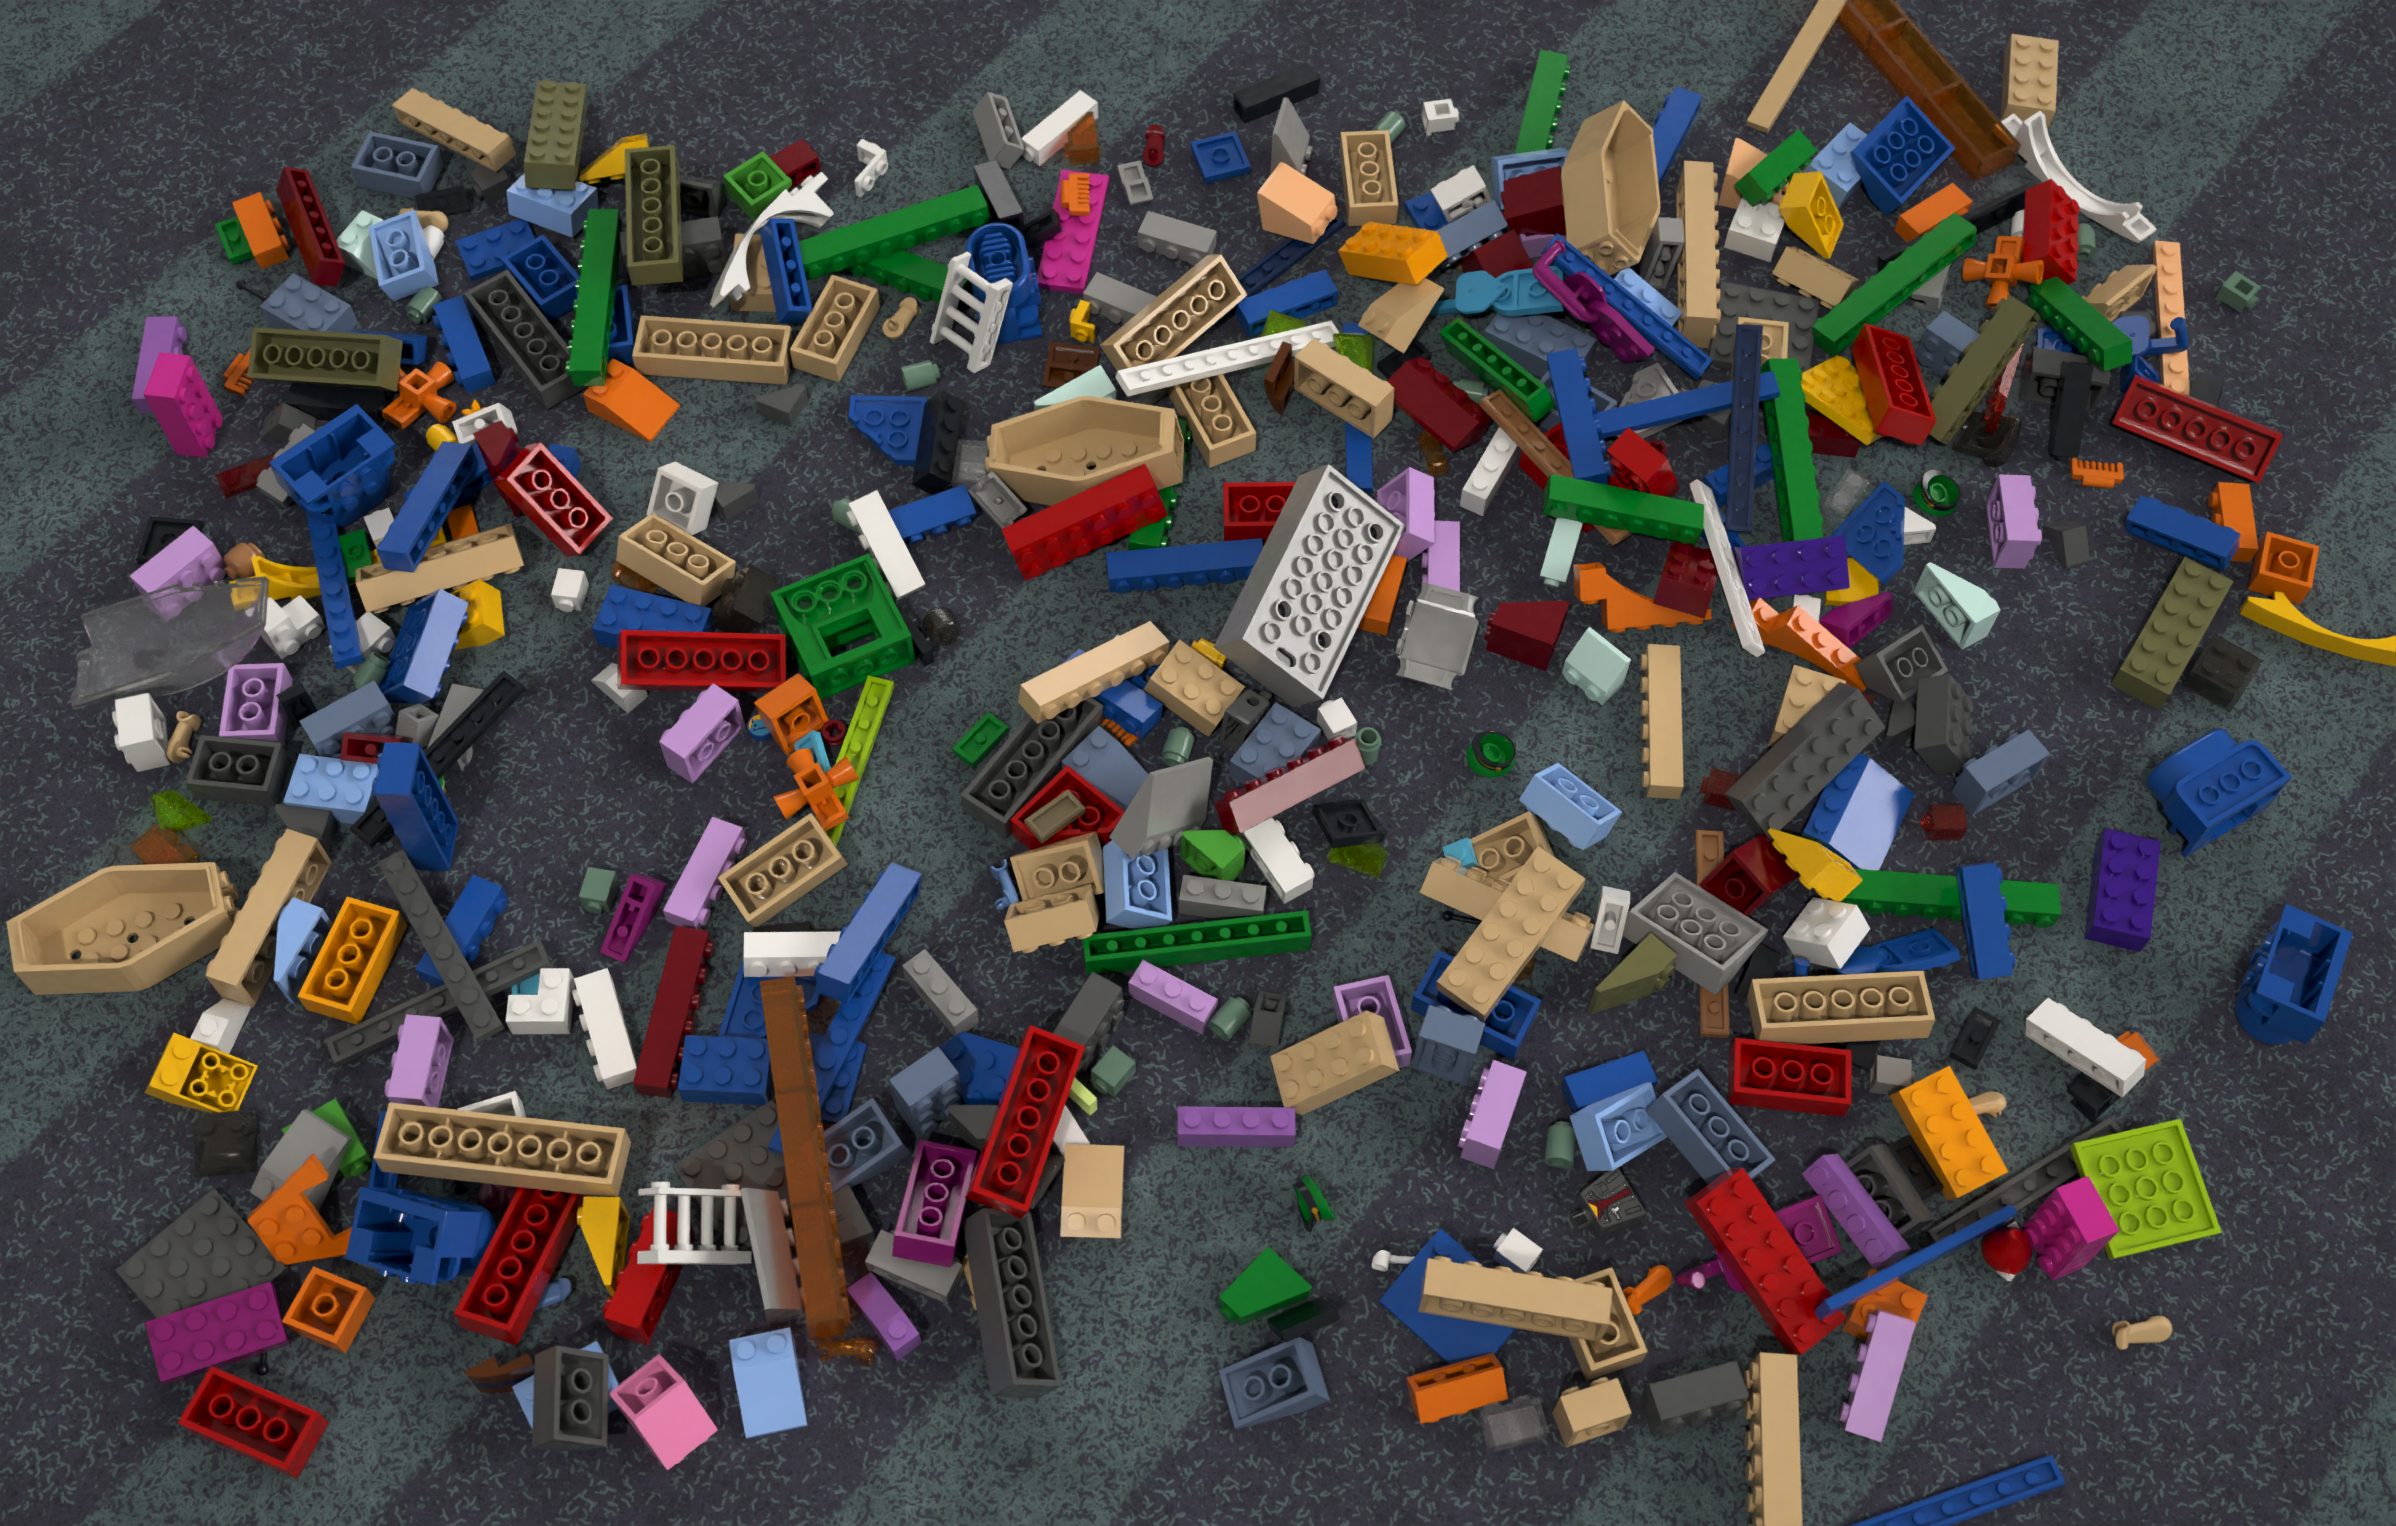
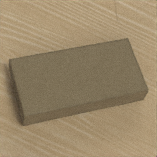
[1024,789,1086,844]

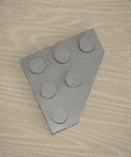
[1615,363,1685,439]

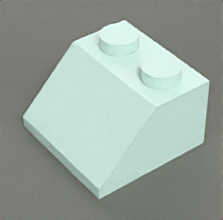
[336,210,383,280]
[1562,627,1631,705]

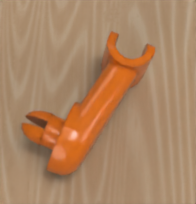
[1622,1265,1673,1315]

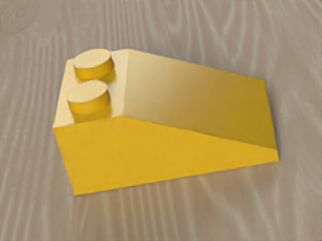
[1779,171,1844,259]
[577,1197,630,1297]

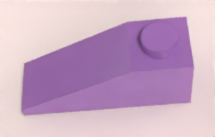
[846,1272,922,1361]

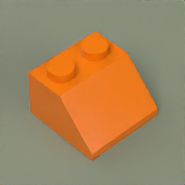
[754,673,829,755]

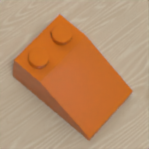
[583,358,680,442]

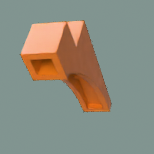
[1573,562,1712,633]
[1731,597,1866,692]

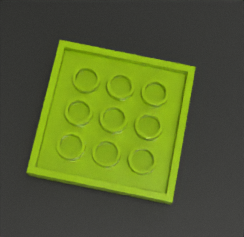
[2070,1119,2222,1260]

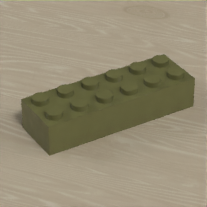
[524,80,587,190]
[625,145,683,286]
[1929,294,2041,446]
[247,327,403,392]
[2111,557,2234,710]

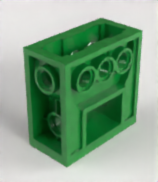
[770,554,915,701]

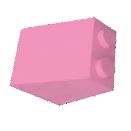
[608,1354,718,1470]

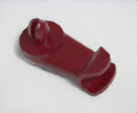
[1143,125,1165,167]

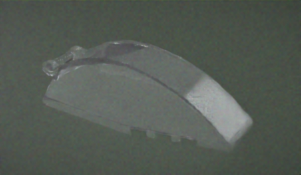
[71,577,269,707]

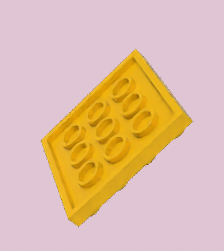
[1801,355,1883,445]

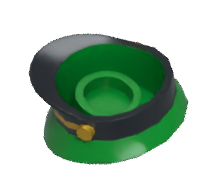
[1912,469,1961,517]
[1466,731,1516,778]
[1293,1174,1336,1232]

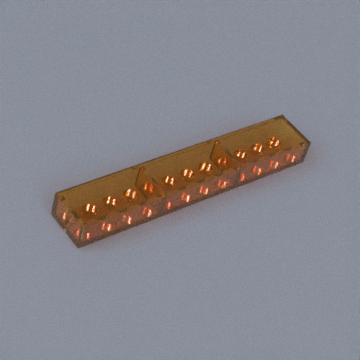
[1836,0,2021,181]
[759,976,851,1340]

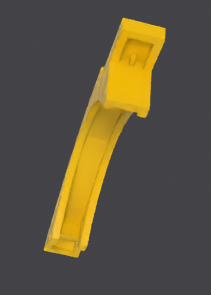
[229,526,446,609]
[2240,591,2396,667]

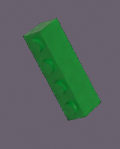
[1734,129,1817,207]

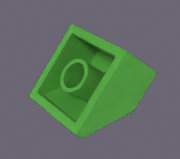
[723,151,792,221]
[1181,830,1245,881]

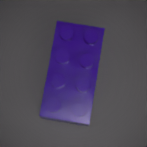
[1733,536,1850,600]
[2084,828,2161,952]

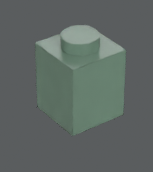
[579,867,620,914]
[1091,1045,1136,1097]

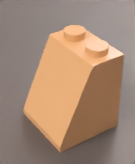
[1718,138,1789,209]
[1257,162,1338,244]

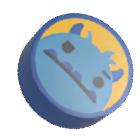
[747,713,772,741]

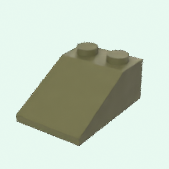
[1587,933,1677,1014]

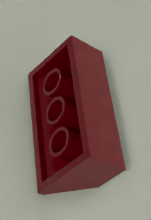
[1387,357,1492,452]

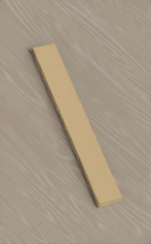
[1746,0,1847,133]

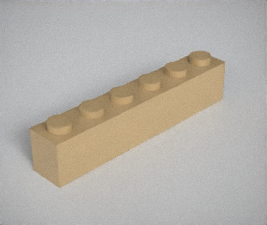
[392,88,516,172]
[1018,621,1170,724]
[1640,644,1684,799]

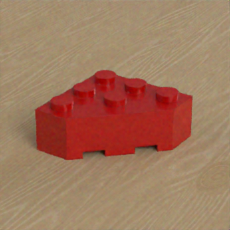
[1010,765,1125,850]

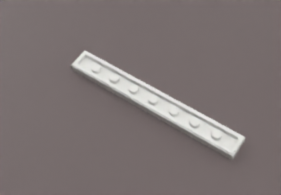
[1690,479,1765,657]

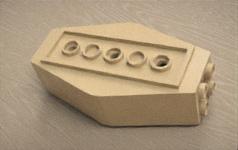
[1561,100,1661,276]
[985,396,1184,506]
[6,862,240,995]

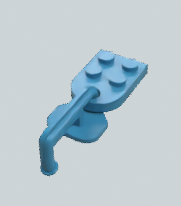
[1428,266,1565,317]

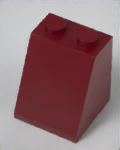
[1501,166,1567,235]
[1459,229,1534,278]
[1484,601,1570,671]
[1699,833,1800,917]

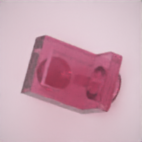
[477,1183,518,1212]

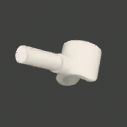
[1372,1250,1415,1271]

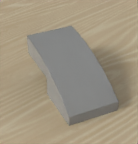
[1117,160,1153,206]

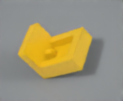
[1069,300,1096,343]

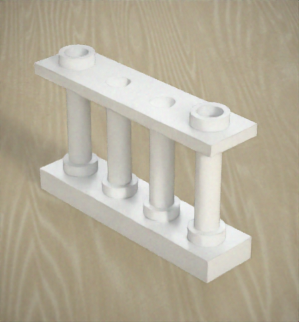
[930,252,1013,373]
[637,1182,751,1265]

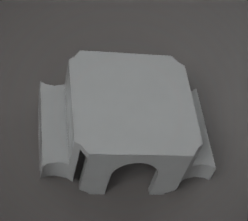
[1395,582,1479,691]

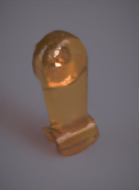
[1418,430,1449,476]
[611,561,657,595]
[816,1337,879,1366]

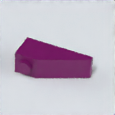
[1819,591,1893,649]
[600,874,668,963]

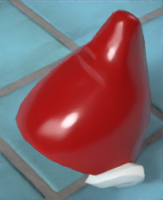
[1981,1221,2033,1281]

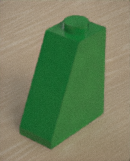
[1218,1247,1312,1326]

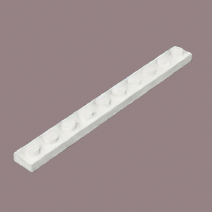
[1116,321,1343,397]

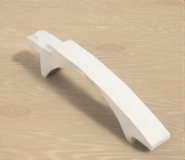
[1994,111,2157,243]
[710,172,834,308]

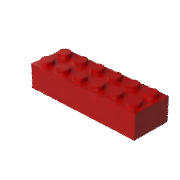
[1851,323,1937,446]
[2112,374,2283,483]
[1001,463,1168,581]
[617,630,786,693]
[965,1025,1085,1219]
[1684,1168,1847,1355]
[454,1187,591,1346]

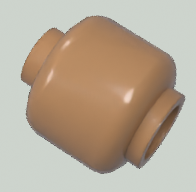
[223,542,265,580]

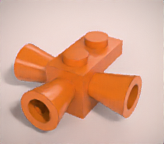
[1963,236,2044,309]
[382,361,457,430]
[773,748,859,832]

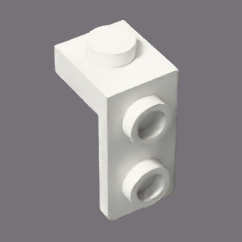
[855,139,888,197]

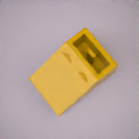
[579,133,650,184]
[450,579,505,650]
[1768,828,1863,902]
[144,1033,258,1119]

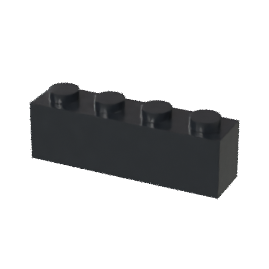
[912,390,963,495]

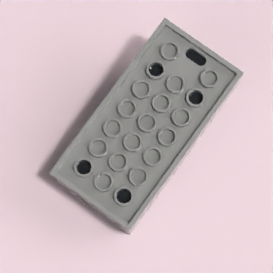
[1213,464,1406,707]

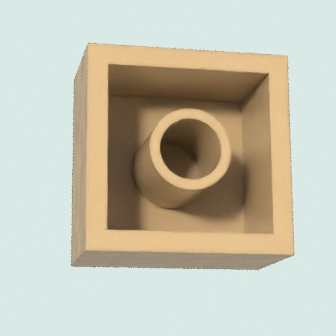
[1552,1377,1632,1447]

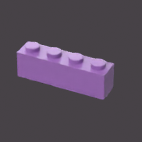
[132,316,187,413]
[1177,1107,1295,1147]
[1802,1154,1911,1270]

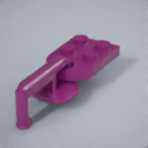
[1532,239,1654,363]
[1674,1194,1842,1292]

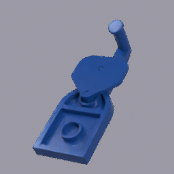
[2037,315,2189,357]
[1793,928,1960,977]

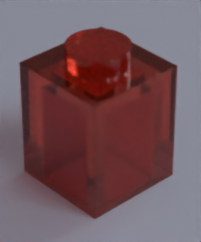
[1699,768,1743,811]
[1921,804,1967,841]

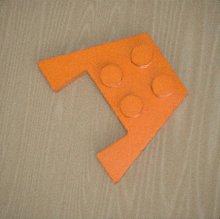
[247,1154,352,1265]

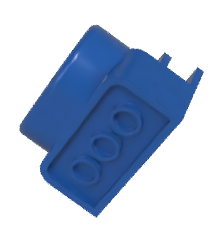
[965,223,1043,345]
[269,404,396,528]
[2146,728,2292,858]
[2235,904,2353,1045]
[345,1187,498,1285]

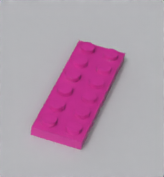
[1037,169,1109,294]

